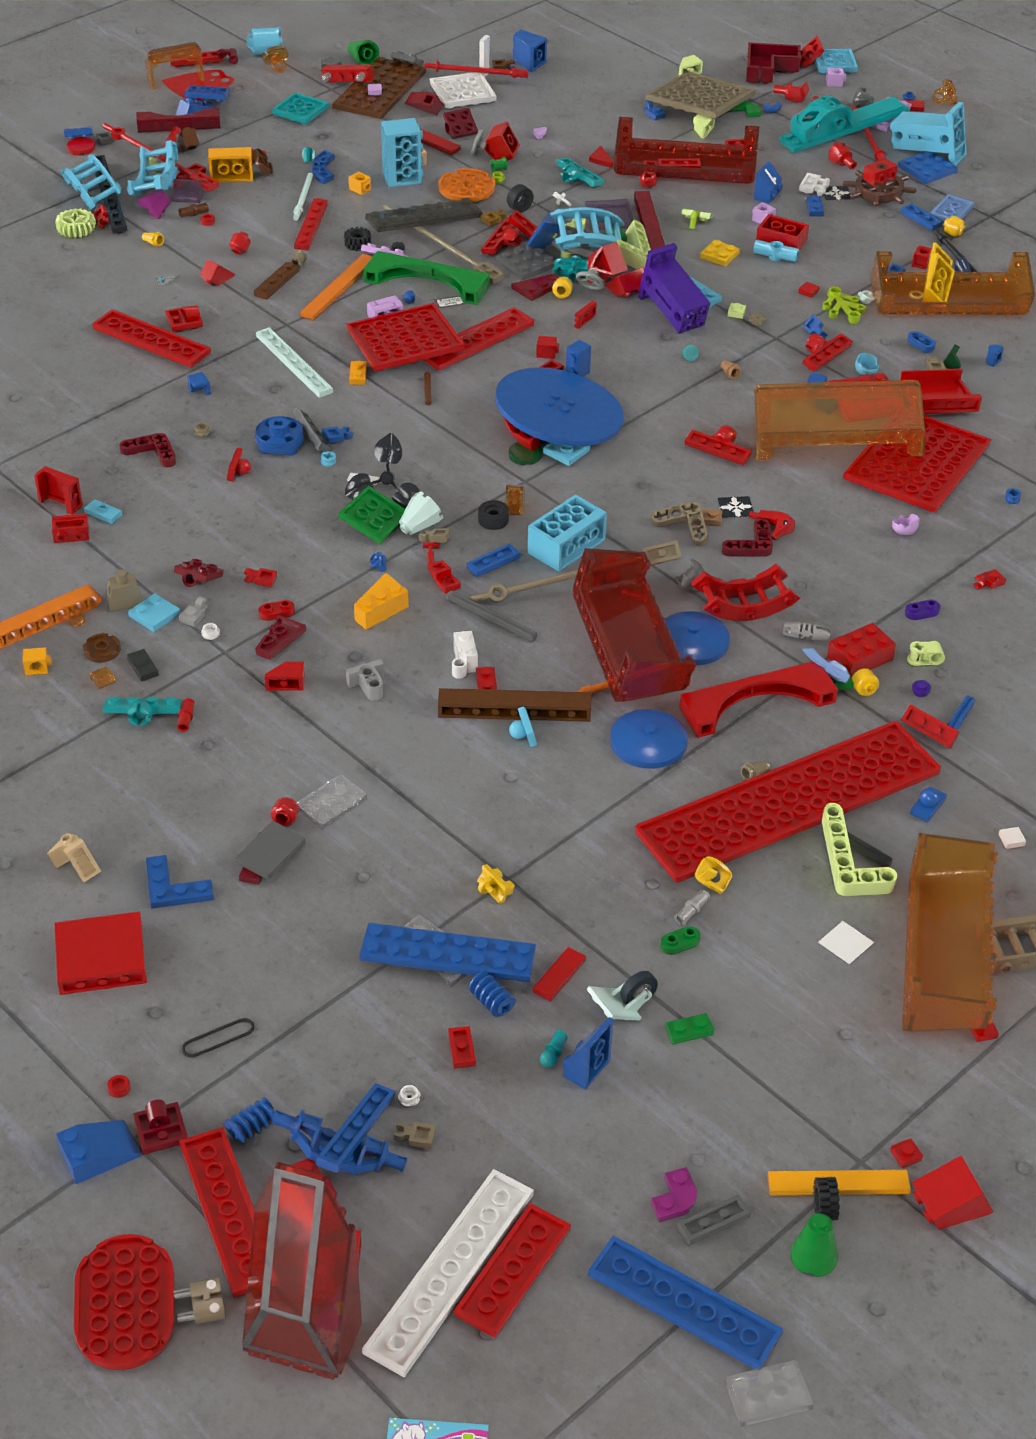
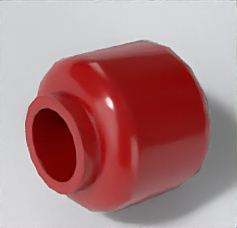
[229,231,251,255]
[271,797,299,827]

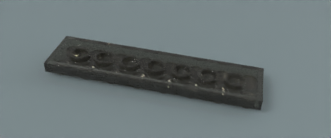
[365,198,482,232]

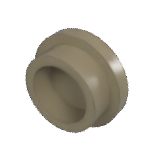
[194,422,211,437]

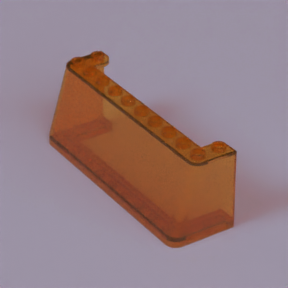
[870,251,1035,315]
[753,380,926,460]
[902,833,998,1032]

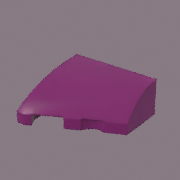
[138,190,170,219]

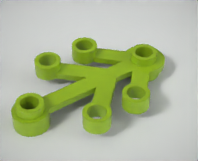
[822,287,866,324]

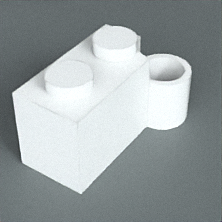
[452,631,478,679]

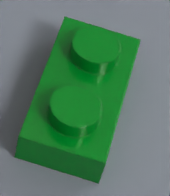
[665,1013,714,1045]

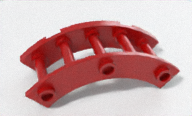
[691,563,800,621]

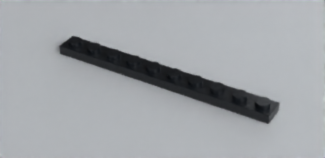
[95,155,128,233]

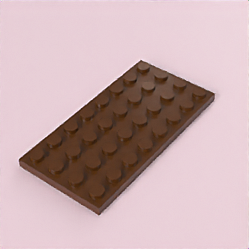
[333,57,426,119]

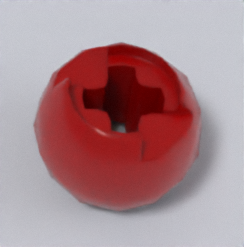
[640,171,657,189]

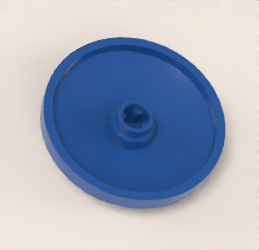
[656,611,730,666]
[610,709,688,769]

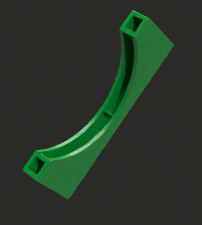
[364,251,490,305]

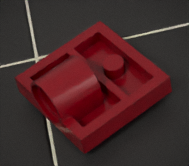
[443,107,478,139]
[174,559,224,587]
[133,1099,188,1155]

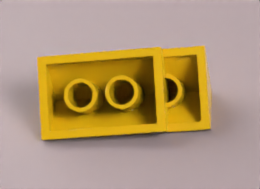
[922,242,955,307]

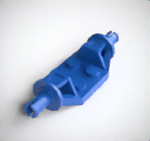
[271,1110,407,1175]

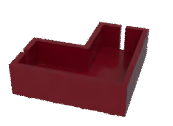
[746,42,801,84]

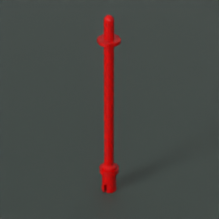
[424,60,529,78]
[852,106,886,161]

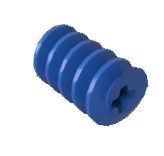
[469,971,516,1017]
[224,1097,275,1144]

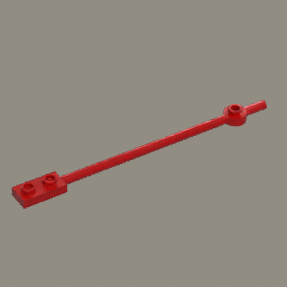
[103,123,219,192]

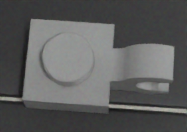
[179,596,208,627]

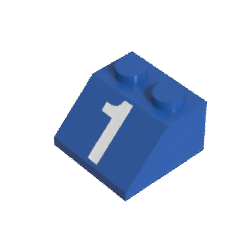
[754,161,783,203]

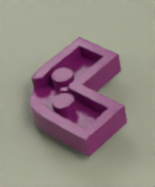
[651,1167,697,1222]

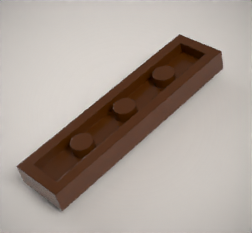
[254,262,299,300]

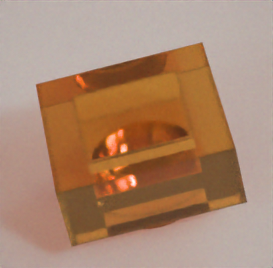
[90,666,116,689]

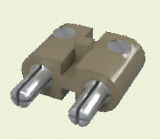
[174,1277,225,1325]

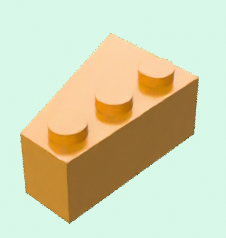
[354,573,409,630]

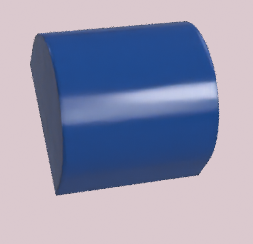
[986,344,1004,367]

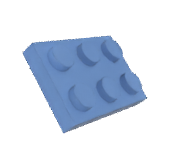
[930,194,974,222]

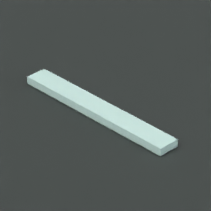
[256,327,333,398]

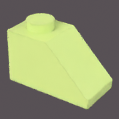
[679,55,703,75]
[693,114,715,139]

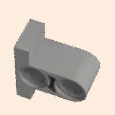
[346,659,384,701]

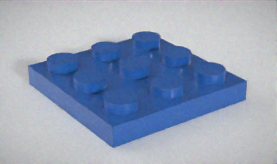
[184,85,231,102]
[898,151,958,184]

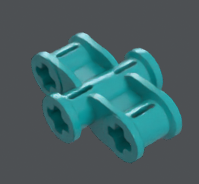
[552,255,588,283]

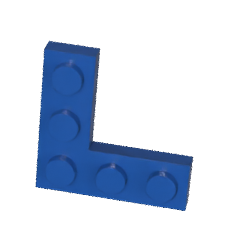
[146,855,214,909]

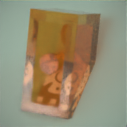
[506,485,525,516]

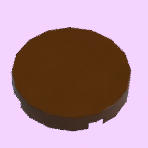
[252,149,273,175]
[83,633,121,663]

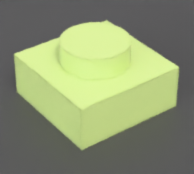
[728,303,746,319]

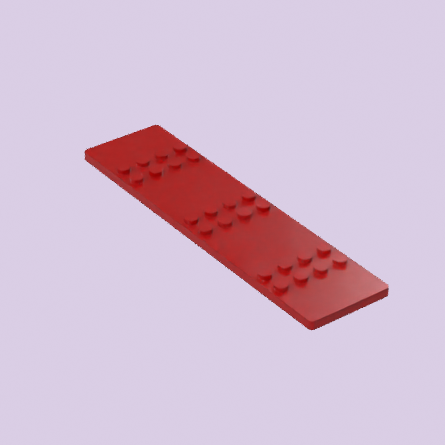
[635,721,941,883]

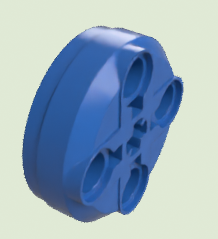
[255,416,304,456]

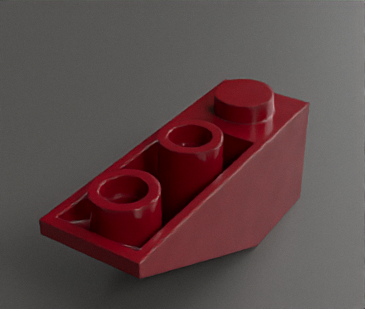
[405,92,443,116]

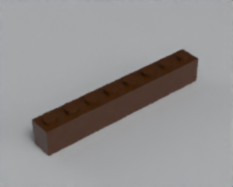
[438,688,591,722]

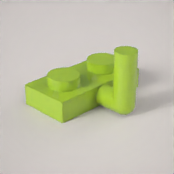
[682,208,713,229]

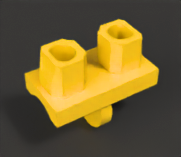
[477,864,515,904]

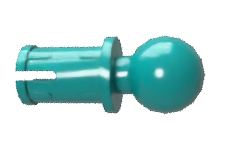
[540,1030,568,1068]

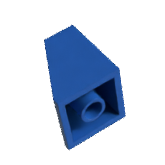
[513,30,547,72]

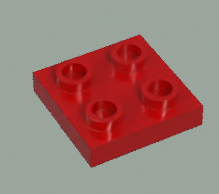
[800,36,824,68]
[165,305,203,332]

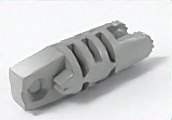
[783,622,831,641]

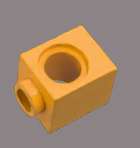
[349,171,371,195]
[23,647,52,676]

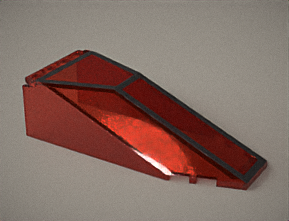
[242,1162,362,1380]

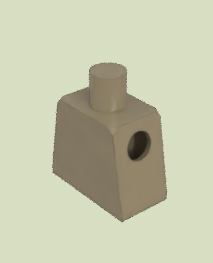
[107,569,143,612]

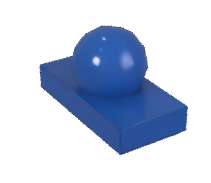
[910,786,947,822]

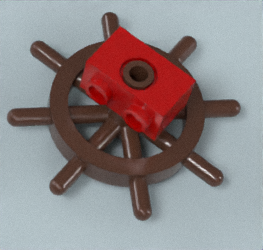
[843,158,917,207]

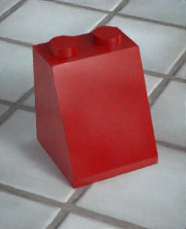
[912,1155,994,1230]

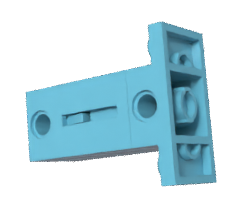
[890,102,967,166]

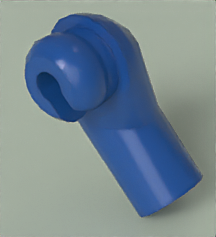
[763,102,782,113]

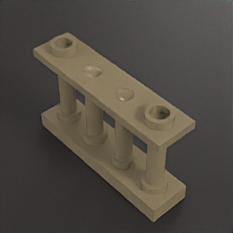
[976,914,1036,974]

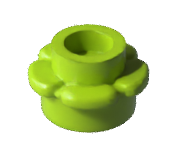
[491,171,505,184]

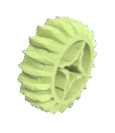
[55,208,96,238]

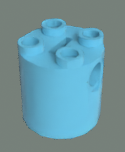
[247,27,282,55]

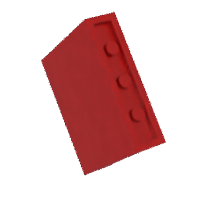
[899,369,982,414]
[55,911,147,995]

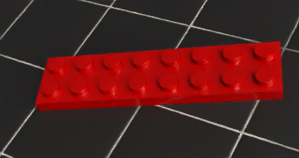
[424,307,534,371]
[92,309,211,368]
[179,1127,280,1298]

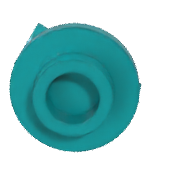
[302,147,316,162]
[682,345,699,361]

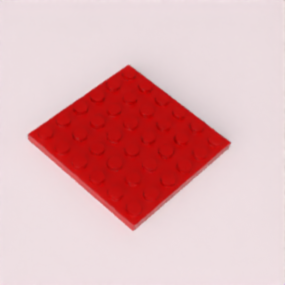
[346,303,465,371]

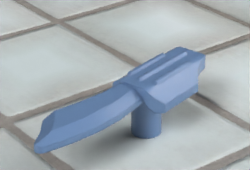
[803,648,851,683]

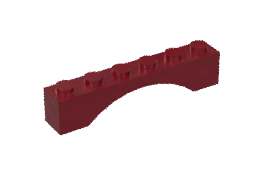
[136,108,221,133]

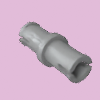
[674,890,710,926]

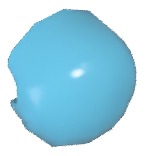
[855,353,879,376]

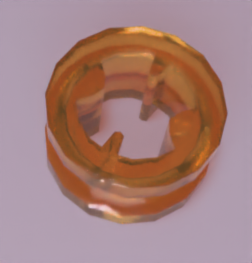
[68,609,85,627]

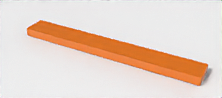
[300,254,373,320]

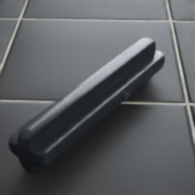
[847,831,893,867]

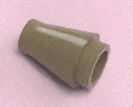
[741,760,770,781]

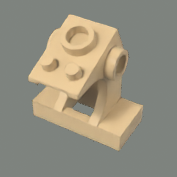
[47,833,101,882]

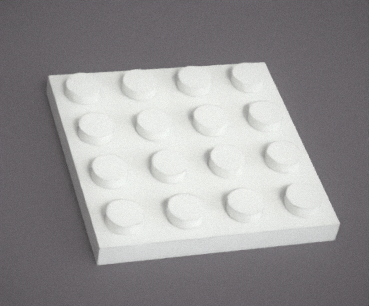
[430,72,496,109]

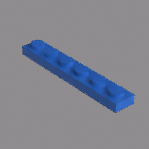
[316,1083,396,1173]

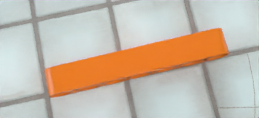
[0,585,102,649]

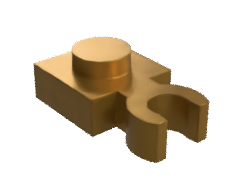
[481,209,507,226]

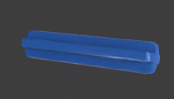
[947,695,975,730]

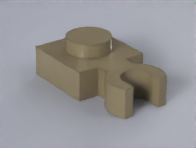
[926,354,946,370]
[418,528,451,544]
[394,1122,436,1149]

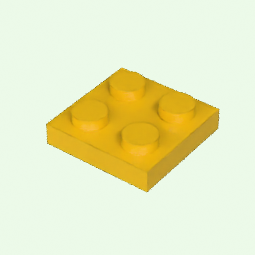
[700,240,740,267]

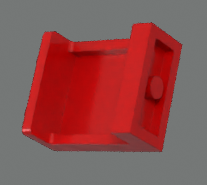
[34,466,83,515]

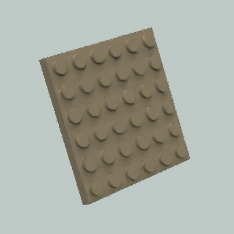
[645,71,756,119]

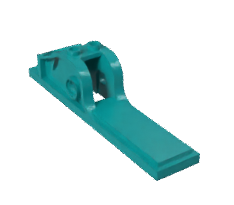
[779,95,909,154]

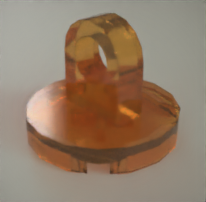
[262,46,289,73]
[932,78,958,106]

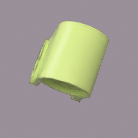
[907,641,945,666]

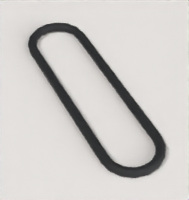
[182,1018,254,1057]

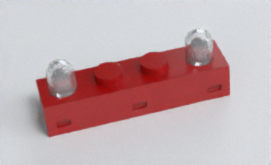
[321,65,374,82]

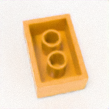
[208,147,253,182]

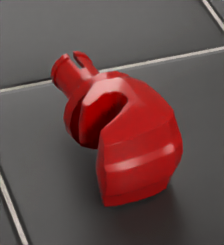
[773,82,809,103]
[828,142,857,170]

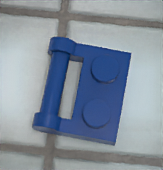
[64,126,93,138]

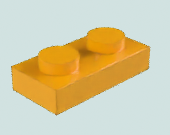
[349,360,367,385]

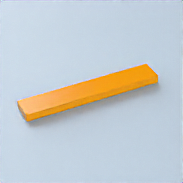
[767,1170,911,1196]

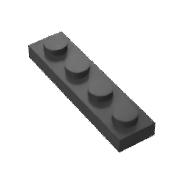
[293,407,333,452]

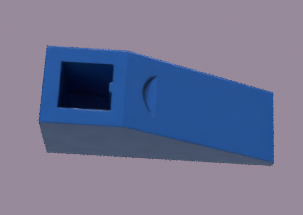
[176,98,217,115]

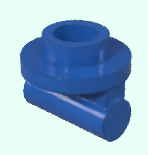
[370,551,387,572]

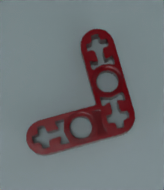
[119,433,176,468]
[722,518,773,557]

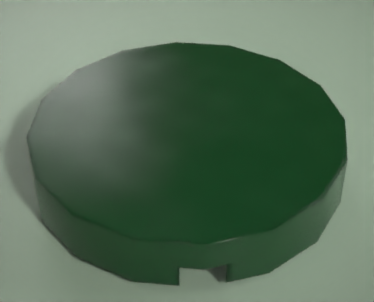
[509,442,542,465]

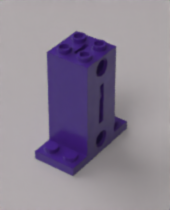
[638,243,711,334]

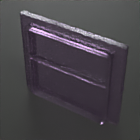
[585,199,634,231]

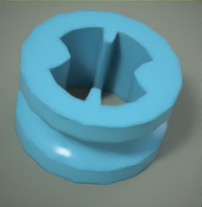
[321,451,336,466]

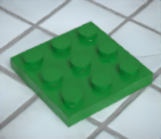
[338,486,405,544]

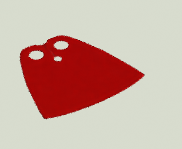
[162,70,234,102]

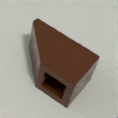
[177,127,199,151]

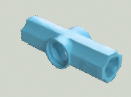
[753,240,800,262]

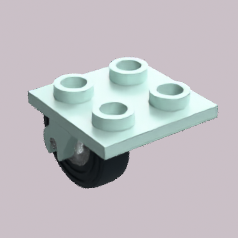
[587,971,658,1021]

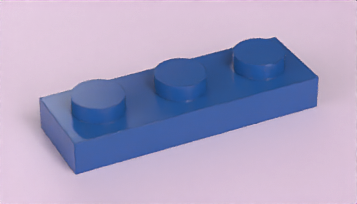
[901,203,943,231]
[467,544,520,577]

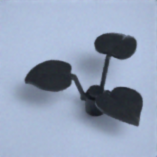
[345,433,420,509]

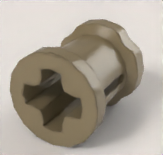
[289,250,307,269]

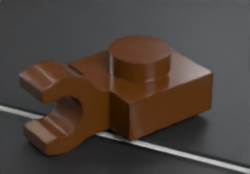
[492,59,515,70]

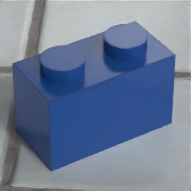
[566,340,591,377]

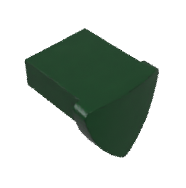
[943,344,961,369]

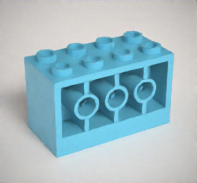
[381,118,424,187]
[528,494,607,572]

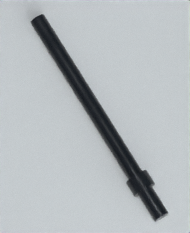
[933,228,981,279]

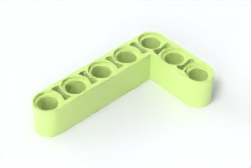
[616,220,651,269]
[822,803,897,896]

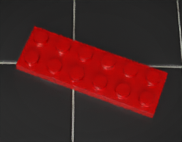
[454,1203,571,1339]

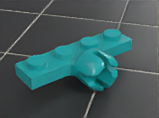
[557,157,605,187]
[103,696,182,727]

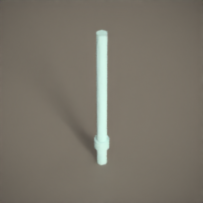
[293,173,313,221]

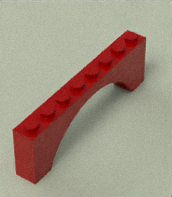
[679,661,838,738]

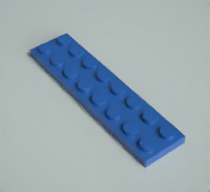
[360,923,536,982]
[588,1235,783,1372]

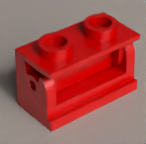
[52,514,89,543]

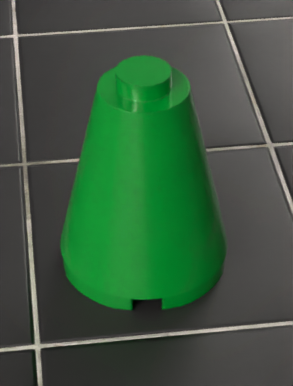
[347,40,380,65]
[790,1214,839,1277]

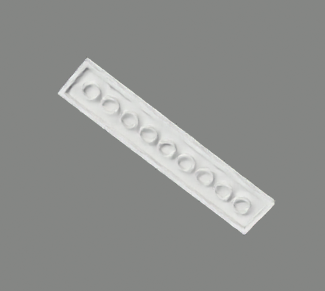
[362,1169,534,1377]

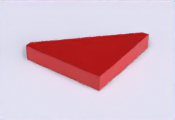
[589,146,613,168]

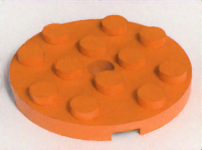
[438,168,495,204]

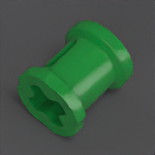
[490,157,508,172]

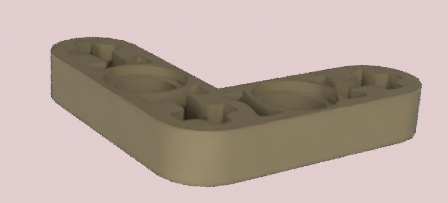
[652,501,708,546]

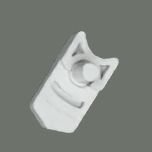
[552,192,572,207]

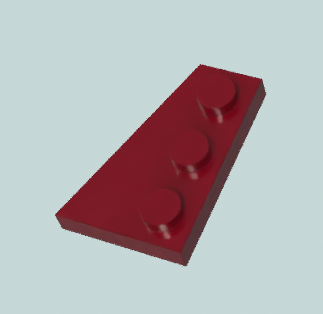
[511,273,560,301]
[255,615,307,660]

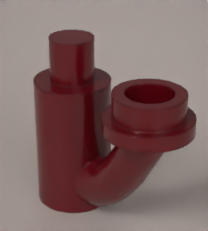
[217,48,238,65]

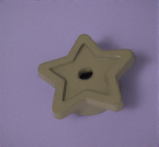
[748,312,768,326]

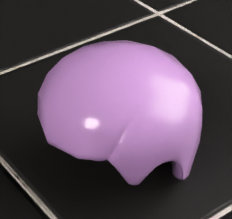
[892,514,920,535]

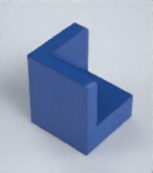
[187,372,211,395]

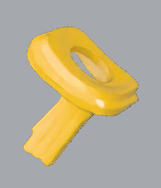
[695,857,732,894]

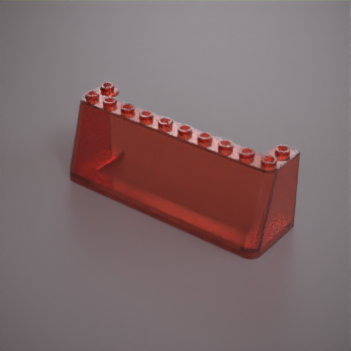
[614,117,760,184]
[573,548,696,702]

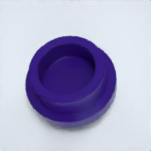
[912,680,931,697]

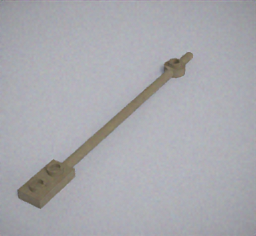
[383,204,505,284]
[471,540,682,603]

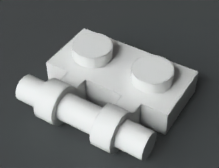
[799,172,830,196]

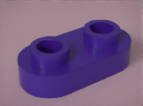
[905,599,941,620]

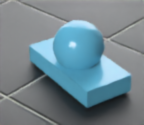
[509,707,537,747]

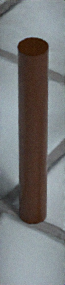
[424,372,432,405]

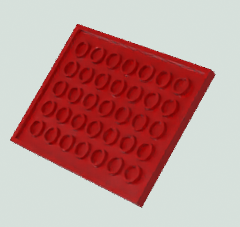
[843,407,991,513]

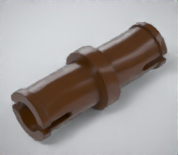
[178,202,209,218]

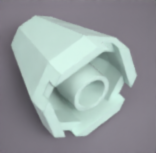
[399,491,443,535]

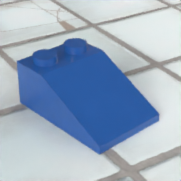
[526,211,560,249]
[563,1017,613,1090]
[56,1120,142,1184]

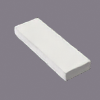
[479,35,490,78]

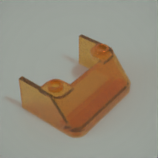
[145,42,204,90]

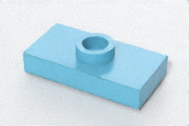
[84,499,122,524]

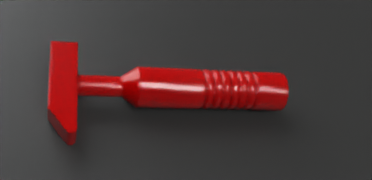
[423,542,440,565]

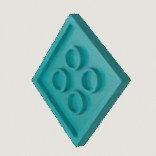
[272,92,329,124]

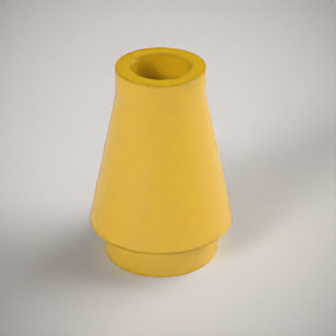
[142,232,164,247]

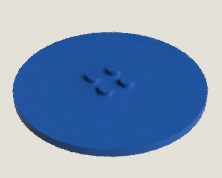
[495,368,624,446]

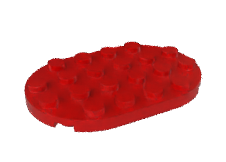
[74,1234,175,1370]

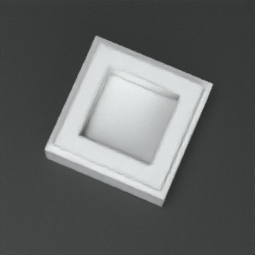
[999,827,1026,849]

